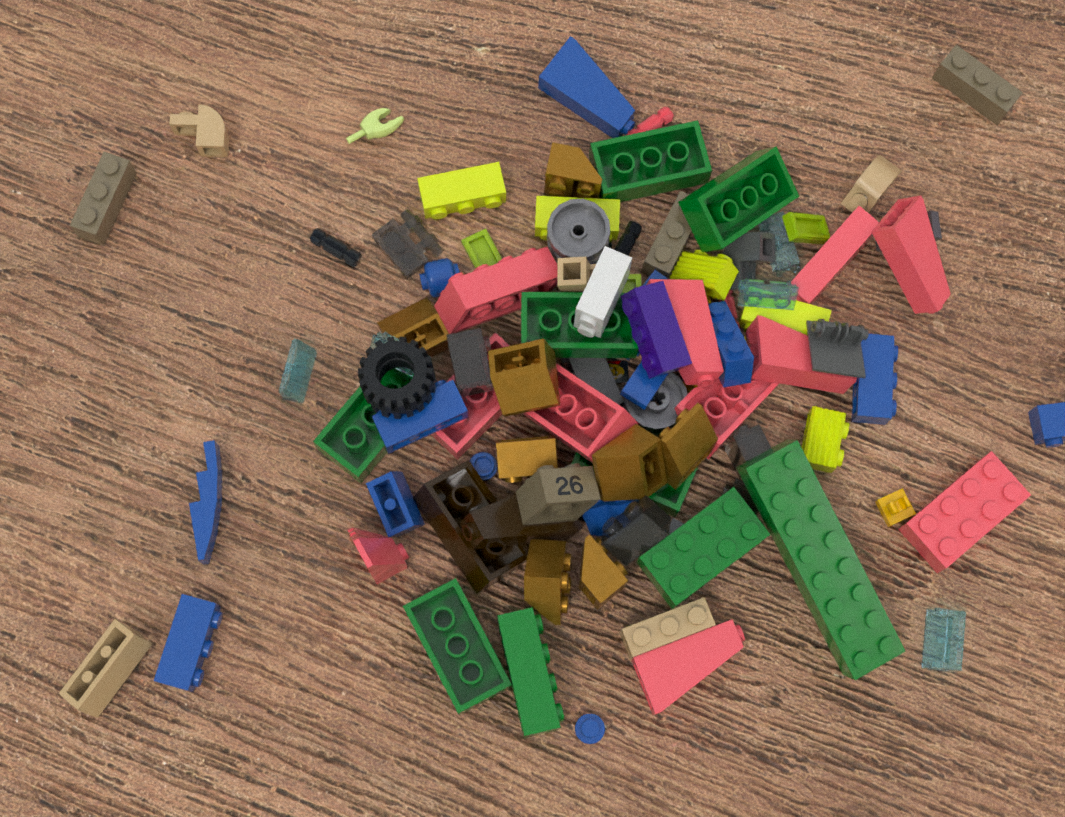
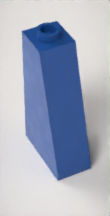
[538,36,636,138]

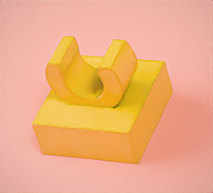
[875,488,916,527]

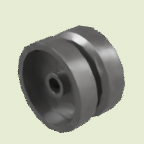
[547,199,610,264]
[623,372,688,437]

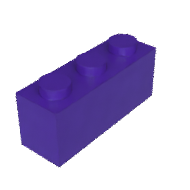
[620,281,692,379]

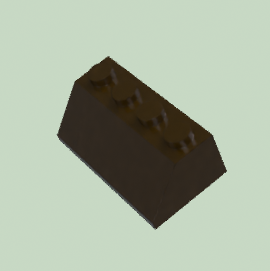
[413,460,529,594]

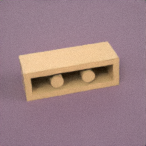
[619,597,716,660]
[59,619,152,718]

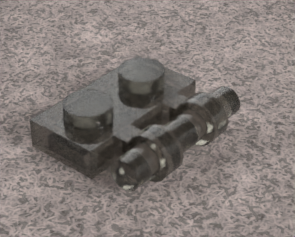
[372,209,444,279]

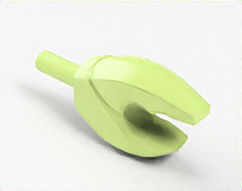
[346,108,404,144]

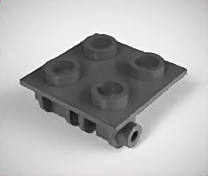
[806,319,869,379]

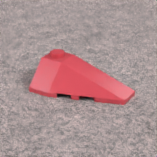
[674,378,780,460]
[347,527,409,584]

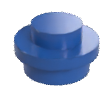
[470,452,497,481]
[575,714,605,744]

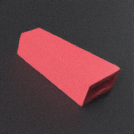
[872,195,951,314]
[783,206,879,304]
[646,279,724,388]
[746,315,857,394]
[631,619,745,716]

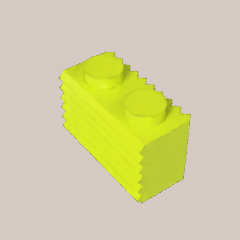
[670,250,739,301]
[801,406,849,473]

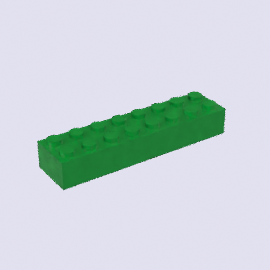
[736,440,905,680]

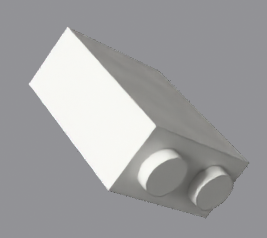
[574,246,632,338]

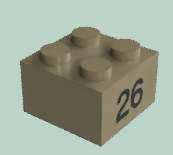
[516,463,601,525]

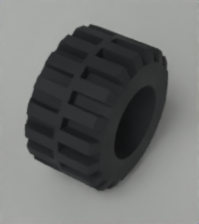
[358,337,436,419]

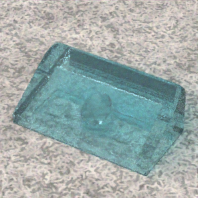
[279,338,317,403]

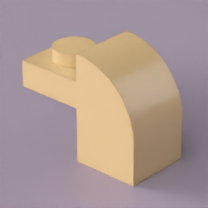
[169,104,229,157]
[841,155,902,213]
[557,257,596,292]

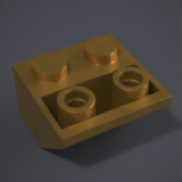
[544,142,602,199]
[377,297,453,358]
[488,339,560,417]
[658,403,718,490]
[592,424,667,501]
[495,435,558,483]
[578,534,628,610]
[524,539,572,626]

